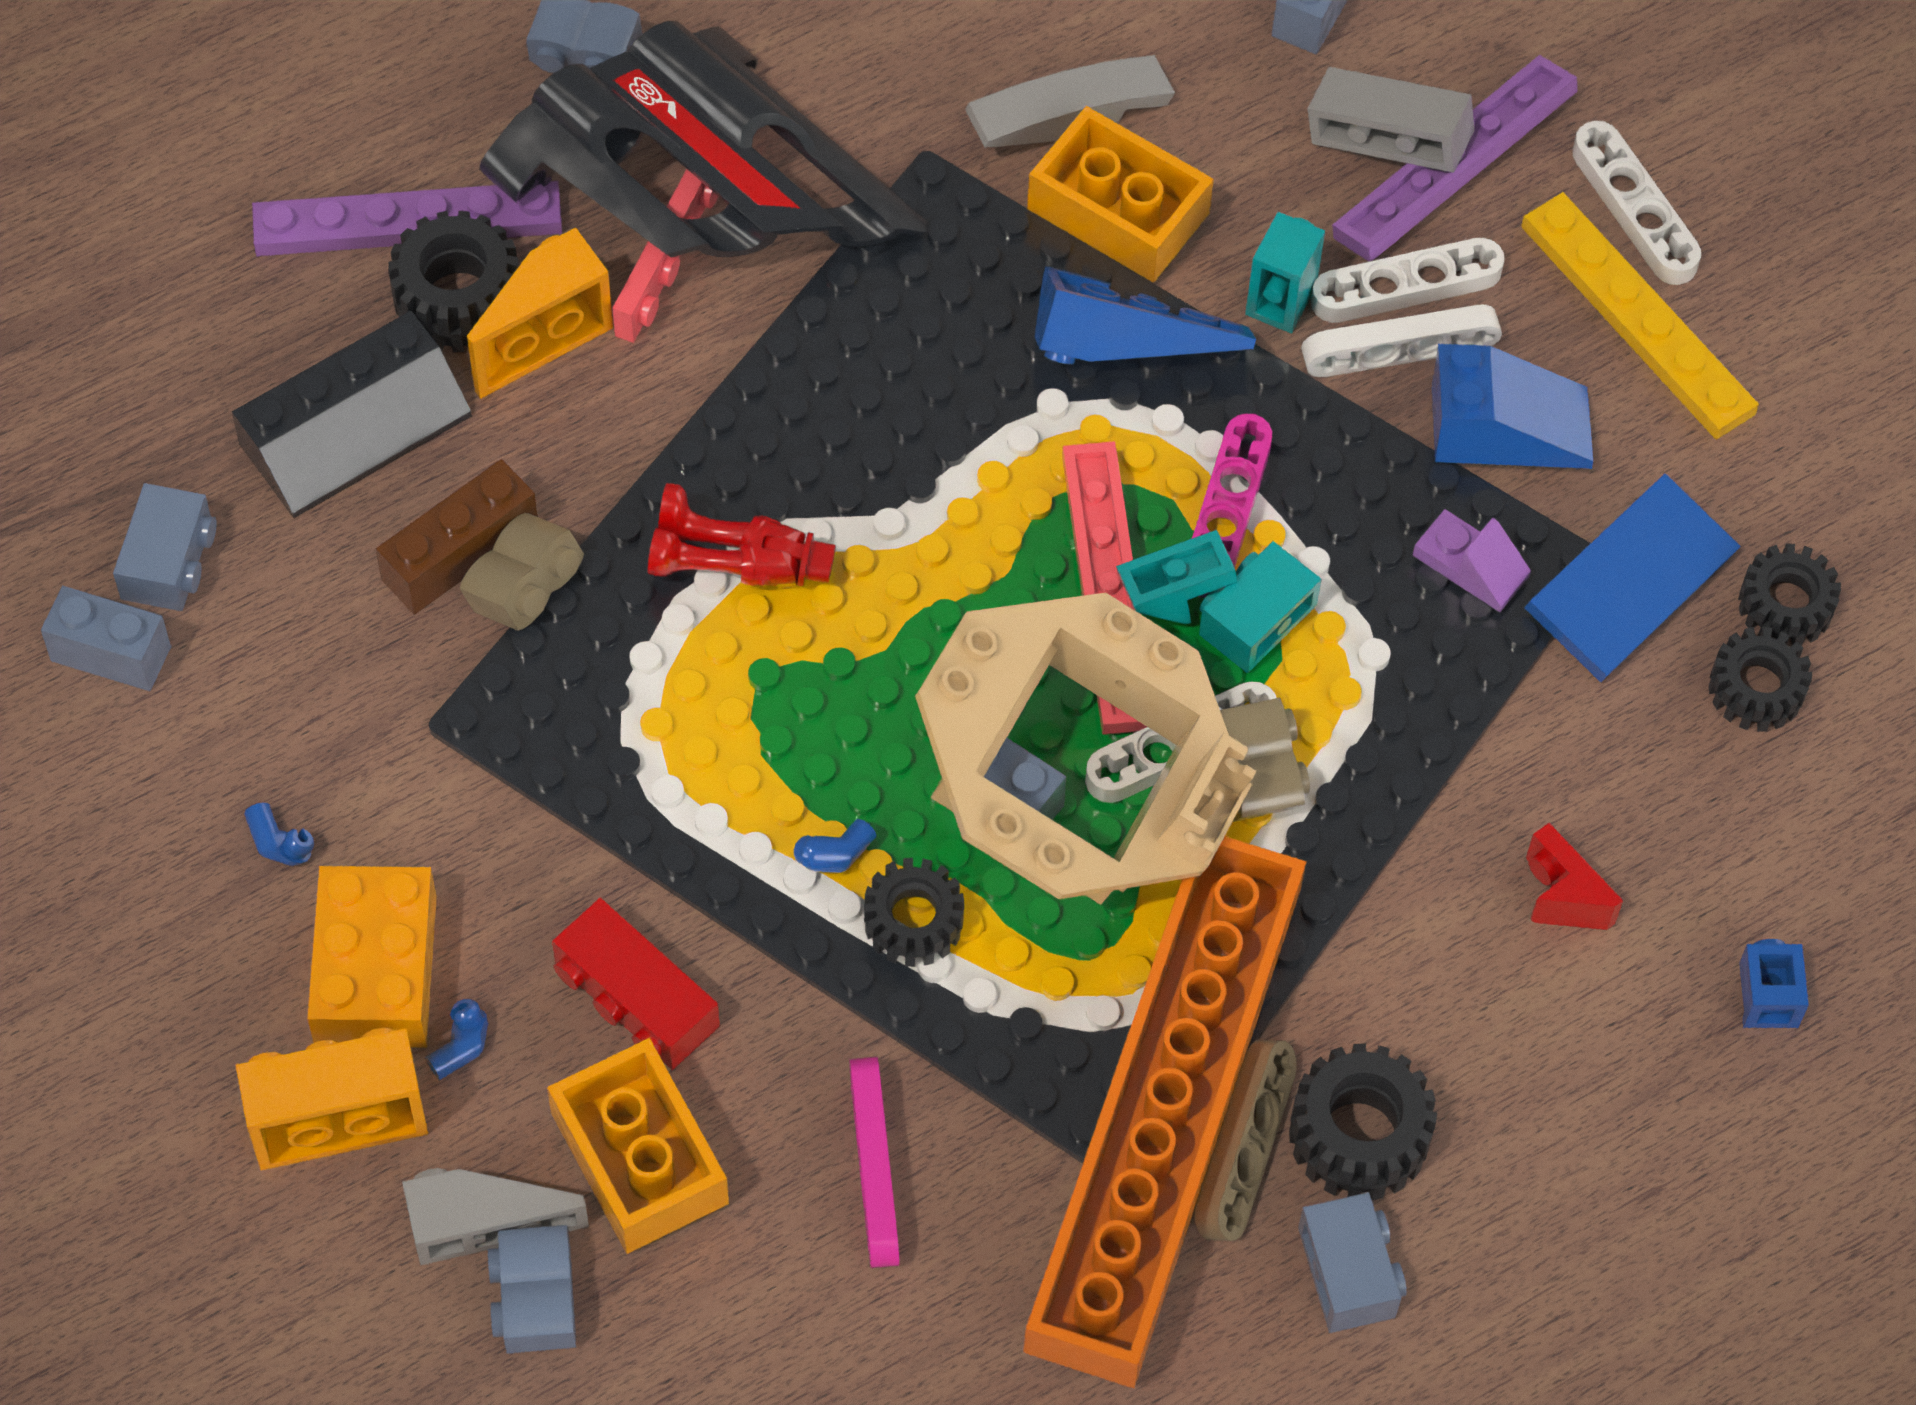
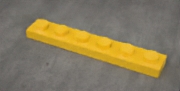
[1521,192,1759,440]

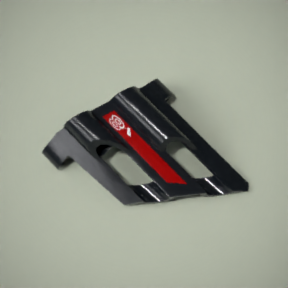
[479,21,927,257]

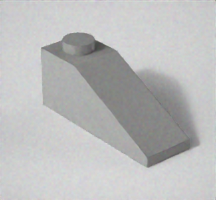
[402,1168,589,1265]

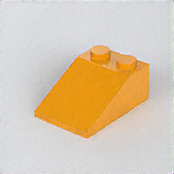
[467,228,613,399]

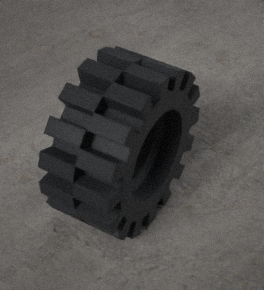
[1738,543,1841,646]
[1708,627,1812,732]
[864,857,964,967]

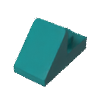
[1116,530,1237,624]

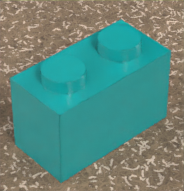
[1245,212,1325,334]
[1199,541,1322,673]

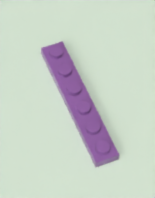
[1332,55,1577,262]
[253,181,562,256]

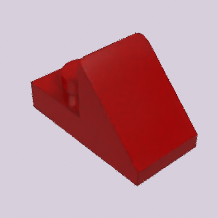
[1526,823,1623,930]

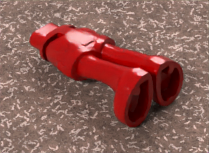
[647,483,836,586]

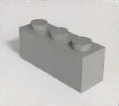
[1308,67,1474,173]

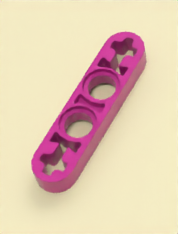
[1192,413,1272,598]
[849,1056,899,1268]

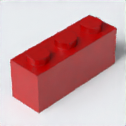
[552,897,720,1071]

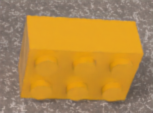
[1027,106,1214,283]
[307,866,437,1048]
[236,1028,429,1171]
[547,1038,729,1254]

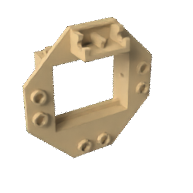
[915,593,1256,905]

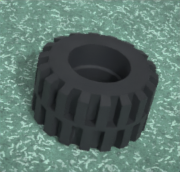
[388,210,519,353]
[1289,1043,1437,1200]

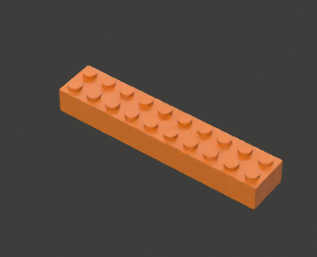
[1023,836,1306,1389]

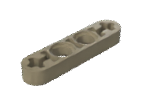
[1195,1040,1297,1241]

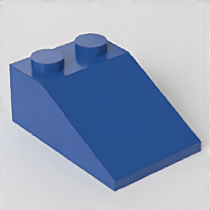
[1432,344,1593,469]

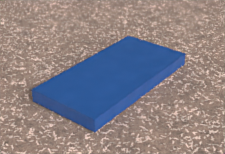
[1525,473,1741,683]

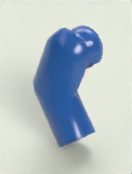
[244,803,315,866]
[794,819,877,873]
[425,999,488,1080]

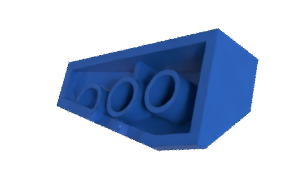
[1034,266,1256,364]

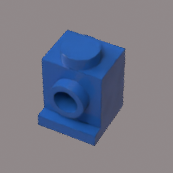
[1739,939,1809,1028]

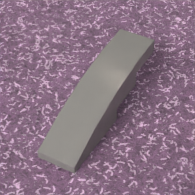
[965,55,1175,148]

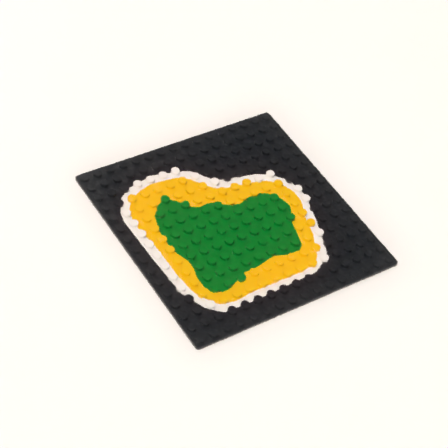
[429,151,1591,1164]

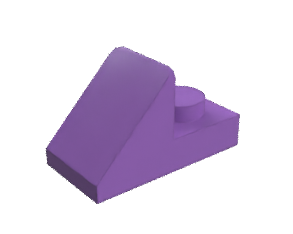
[1413,509,1531,612]

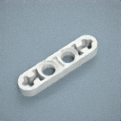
[1573,121,1701,285]
[1311,238,1505,323]
[1301,305,1502,377]
[1085,682,1277,803]

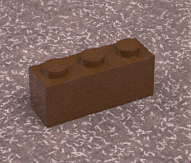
[375,458,538,615]

